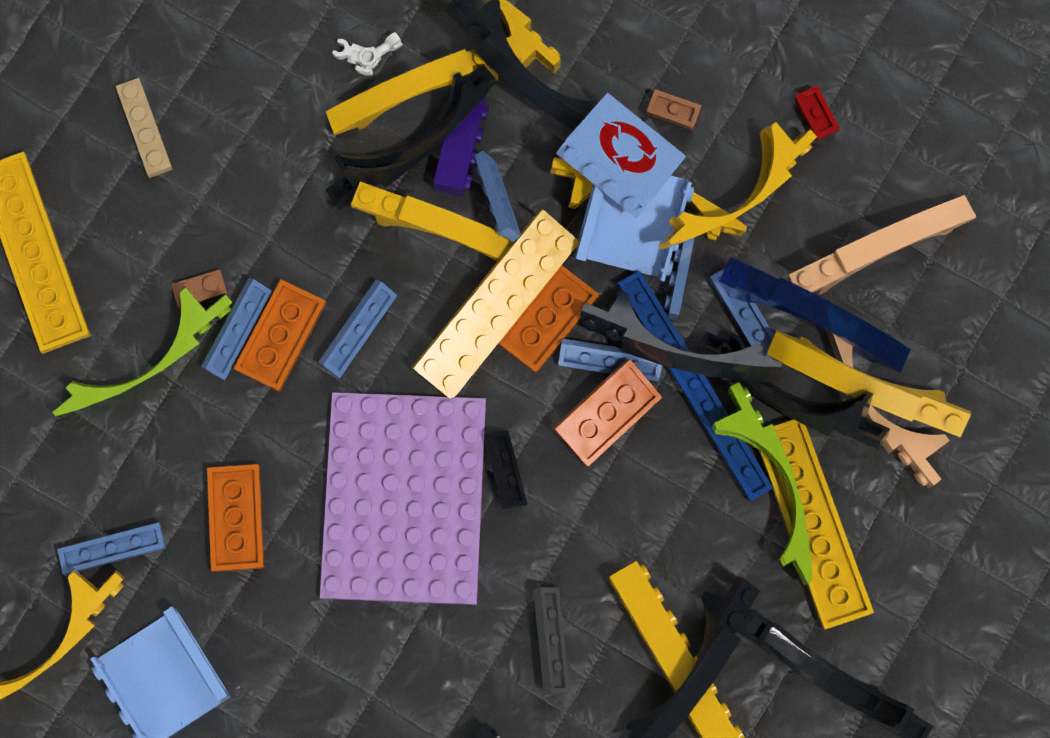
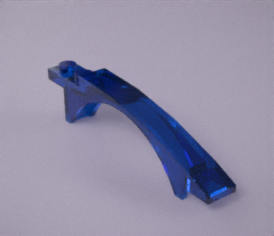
[719,257,911,373]

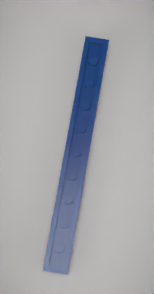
[618,271,773,502]

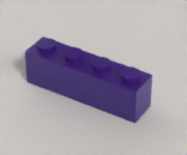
[433,97,489,197]

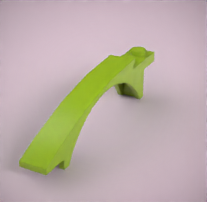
[52,287,232,416]
[712,382,812,586]

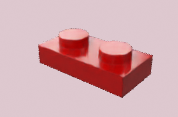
[794,86,840,142]

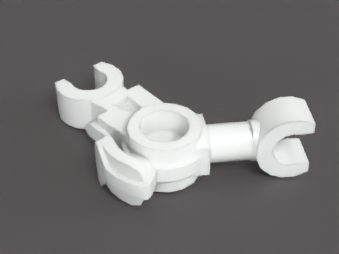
[332,32,403,76]

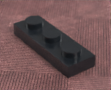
[484,431,528,509]

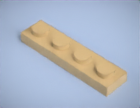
[116,78,173,178]

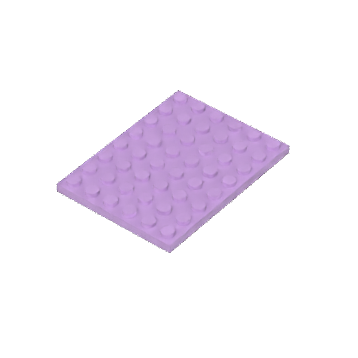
[320,393,486,605]

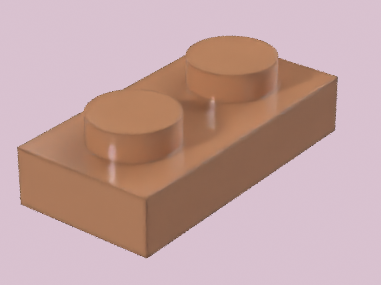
[646,89,702,131]
[171,270,228,310]

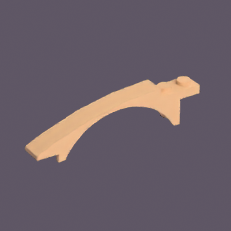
[788,195,976,299]
[822,304,950,489]

